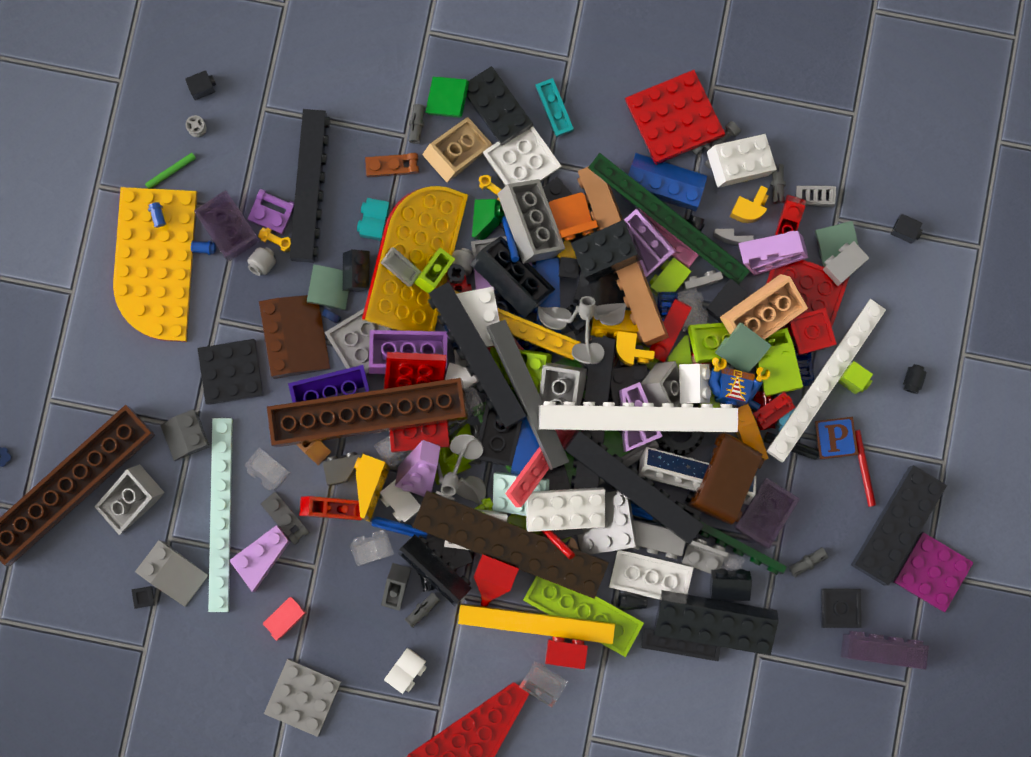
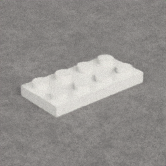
[526,487,605,532]
[609,550,694,600]

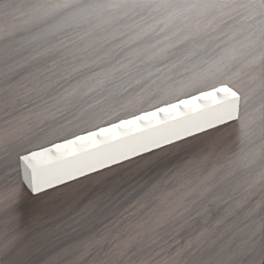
[539,401,738,432]

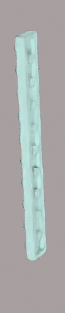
[208,418,233,612]

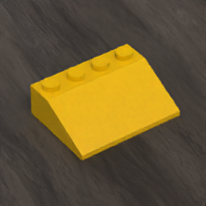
[354,454,390,522]

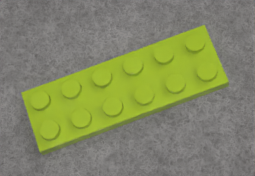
[523,576,644,657]

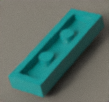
[535,78,574,138]

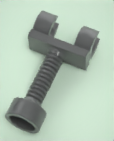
[692,121,741,169]

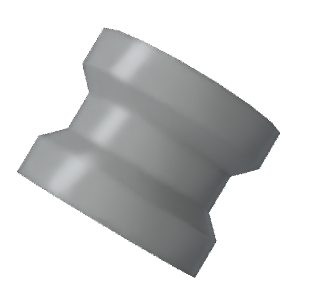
[186,115,207,137]

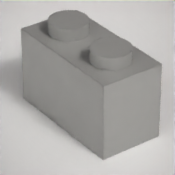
[823,241,869,286]

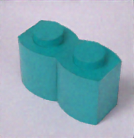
[357,198,390,241]

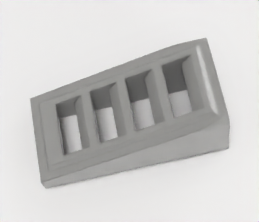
[796,186,836,207]

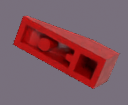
[649,299,692,362]
[299,496,362,520]

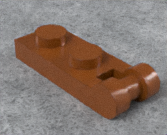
[365,153,419,177]

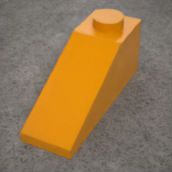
[736,404,769,460]

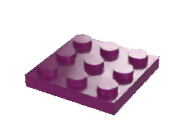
[893,532,974,612]

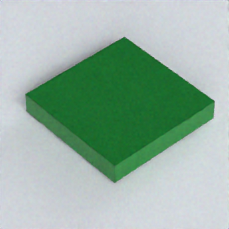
[425,77,469,118]

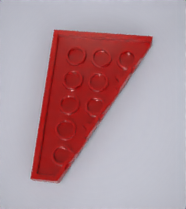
[407,682,530,757]

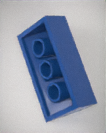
[628,153,707,212]

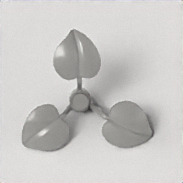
[538,296,626,364]
[402,434,486,505]

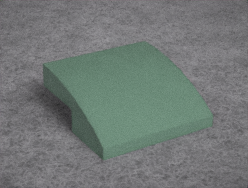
[815,221,858,267]
[307,264,349,311]
[715,323,772,373]

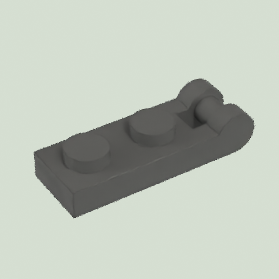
[260,492,310,545]

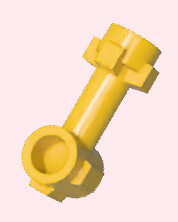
[478,175,502,201]
[258,227,291,252]

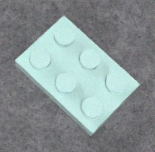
[493,472,549,516]

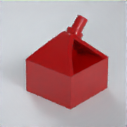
[474,554,519,607]

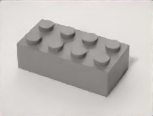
[497,179,565,264]

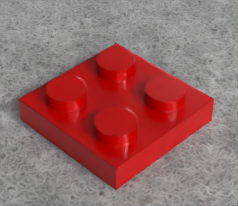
[789,308,837,355]

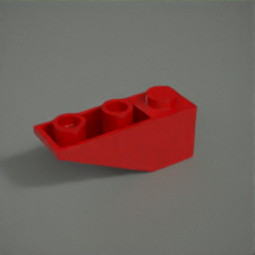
[774,194,806,236]

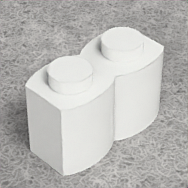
[384,647,427,694]

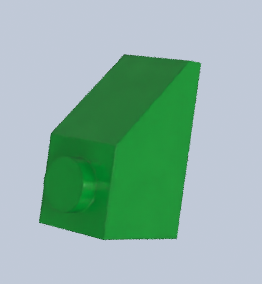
[472,199,504,240]

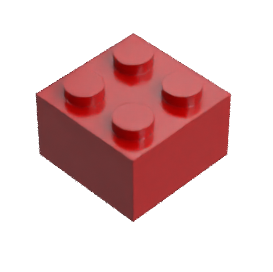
[545,636,588,670]

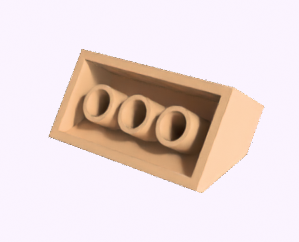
[720,274,808,340]

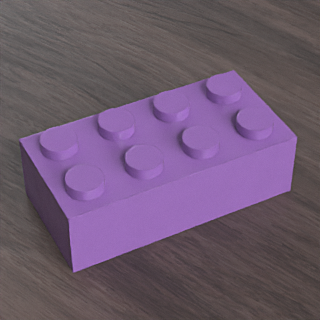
[369,330,447,375]

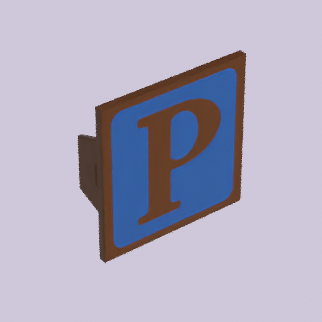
[815,417,858,459]

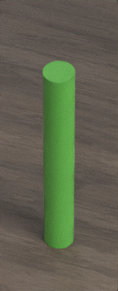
[145,152,196,189]

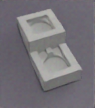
[713,228,754,246]

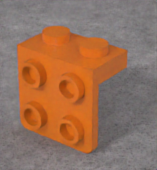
[549,192,598,241]

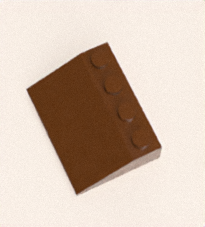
[259,295,331,379]

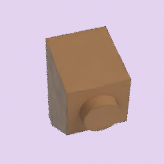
[296,441,331,465]

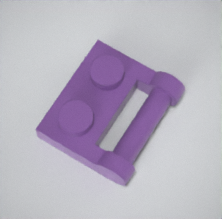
[247,189,294,235]

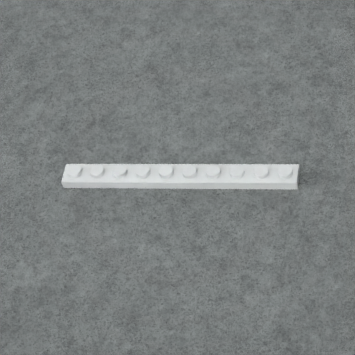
[766,299,886,462]

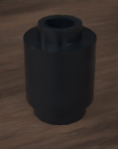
[903,364,927,394]

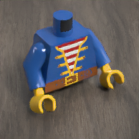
[708,357,770,408]

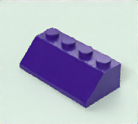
[288,365,370,403]

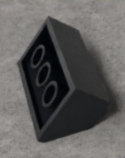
[470,236,555,318]
[398,535,472,607]

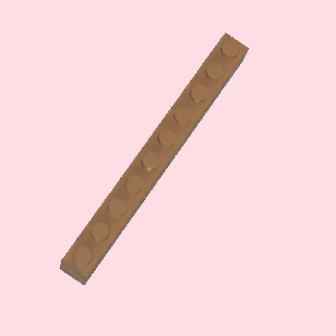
[577,166,669,346]

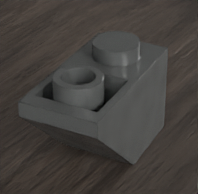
[323,452,362,486]

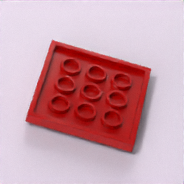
[625,70,725,165]
[765,259,850,337]

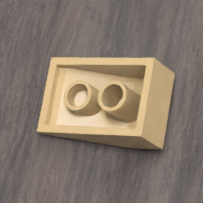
[422,117,493,183]

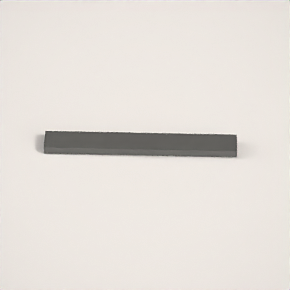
[486,320,569,470]

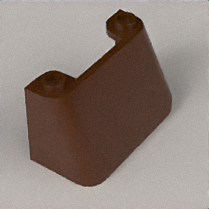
[688,432,764,525]

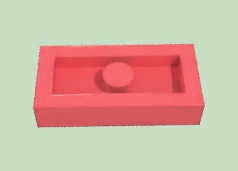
[263,597,306,641]

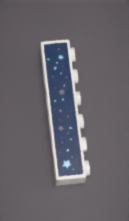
[638,447,756,505]

